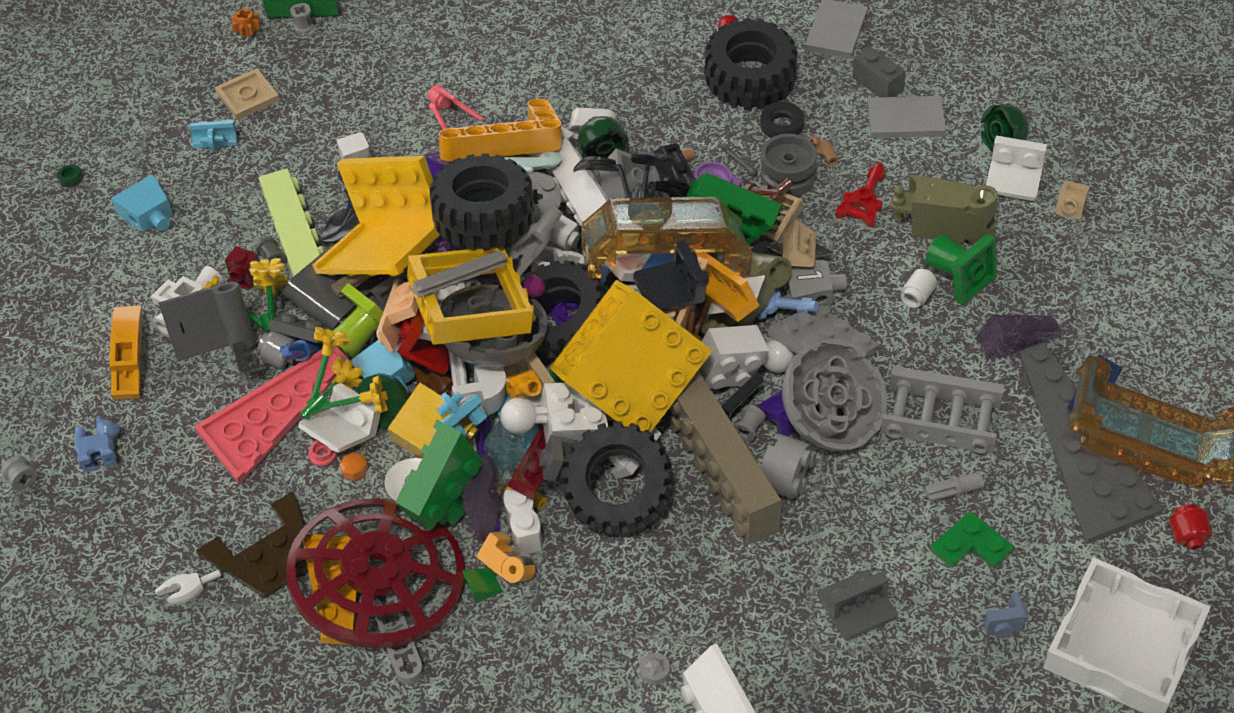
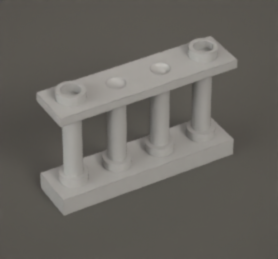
[880,366,1004,454]

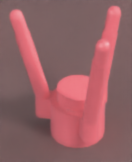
[427,84,484,129]

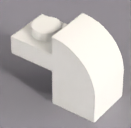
[452,365,506,415]

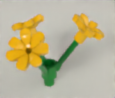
[204,258,288,333]
[300,327,388,420]

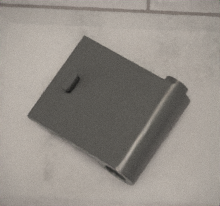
[283,244,381,330]
[158,282,256,361]

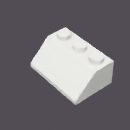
[681,643,755,713]

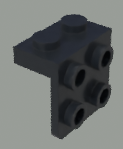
[633,240,709,312]

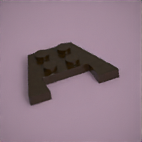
[196,491,308,599]

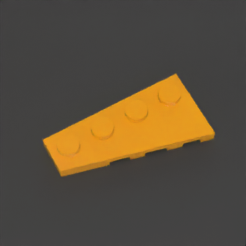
[303,534,357,645]

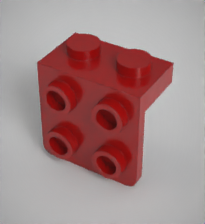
[397,307,450,374]

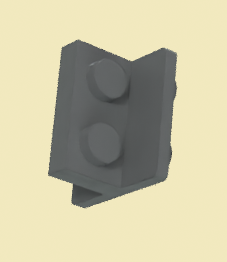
[817,569,898,641]

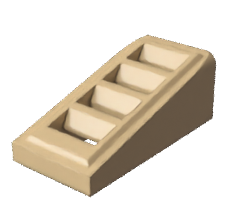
[761,193,804,243]

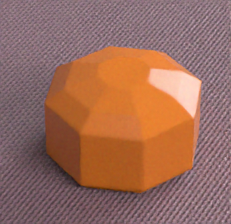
[339,452,369,481]

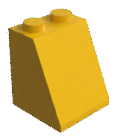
[388,383,478,458]

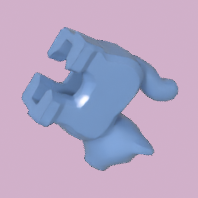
[74,416,120,473]

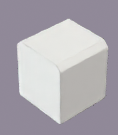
[336,132,371,159]

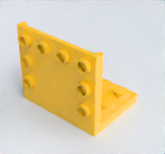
[312,156,441,276]
[549,280,713,432]

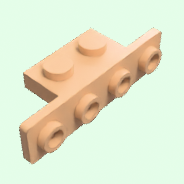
[376,278,418,353]

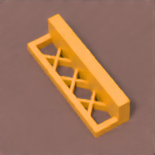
[690,245,760,322]

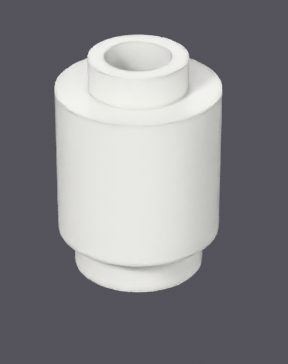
[901,269,937,308]

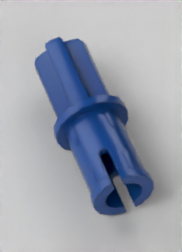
[280,340,322,361]

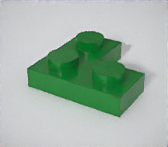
[930,511,1015,569]

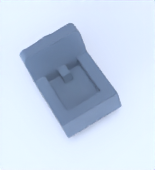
[983,592,1029,637]

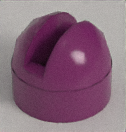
[523,274,546,298]

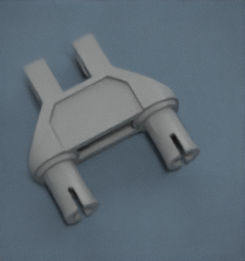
[504,205,563,276]

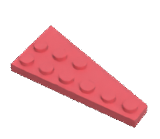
[194,347,348,485]

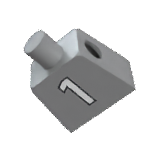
[785,260,847,313]

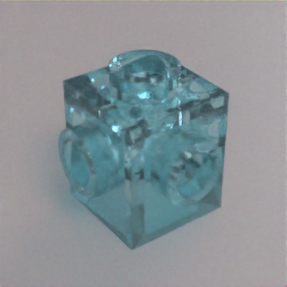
[484,421,527,471]

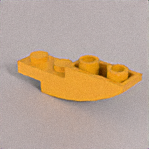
[110,306,142,400]

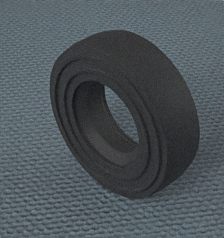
[760,102,804,138]

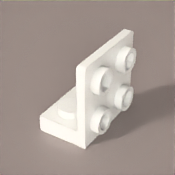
[986,136,1047,201]
[298,383,381,453]

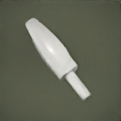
[155,570,221,605]

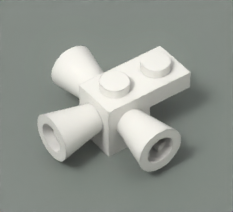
[151,266,224,338]

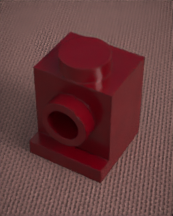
[225,246,260,291]

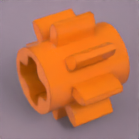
[231,8,261,37]

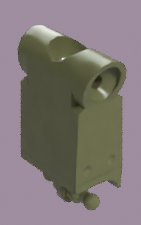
[890,174,997,245]
[695,249,792,334]

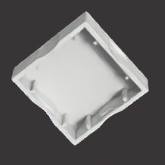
[1043,557,1211,713]

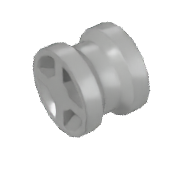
[1,455,38,491]

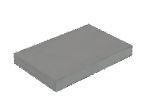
[805,0,868,59]
[867,96,946,138]

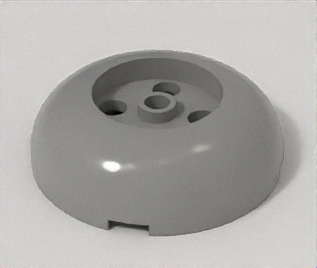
[782,339,887,451]

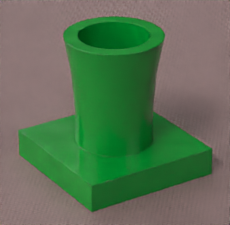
[926,234,997,306]

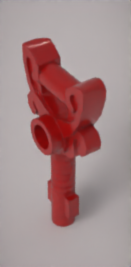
[835,163,885,228]

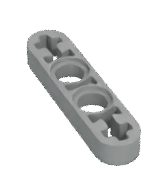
[373,592,424,685]

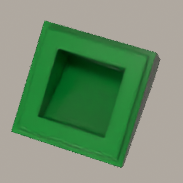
[462,568,502,604]

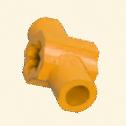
[505,369,542,399]

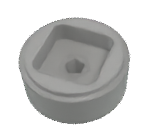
[639,653,670,685]

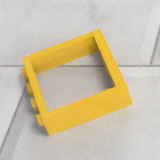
[407,246,536,345]

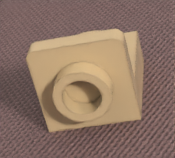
[1055,181,1090,219]

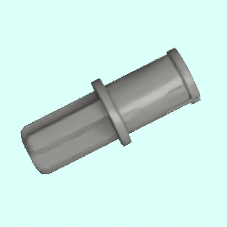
[925,471,984,501]

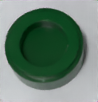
[57,165,83,187]

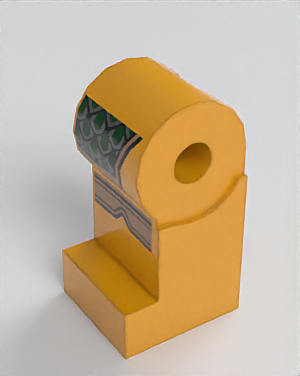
[476,532,535,583]

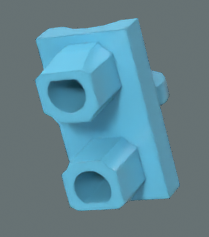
[189,119,238,150]
[434,392,487,436]

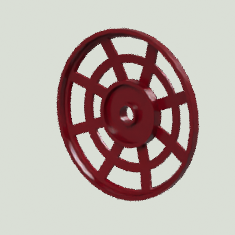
[286,498,465,648]

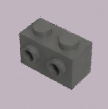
[852,47,906,97]

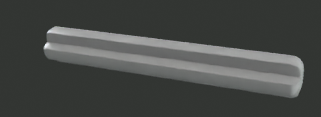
[412,251,507,297]

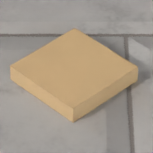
[215,68,280,120]

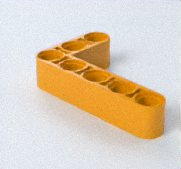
[439,99,561,161]

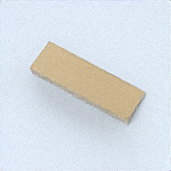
[782,220,816,267]

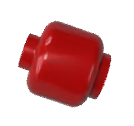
[1169,504,1213,550]

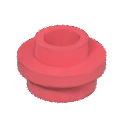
[308,440,337,466]

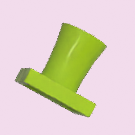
[333,283,383,359]

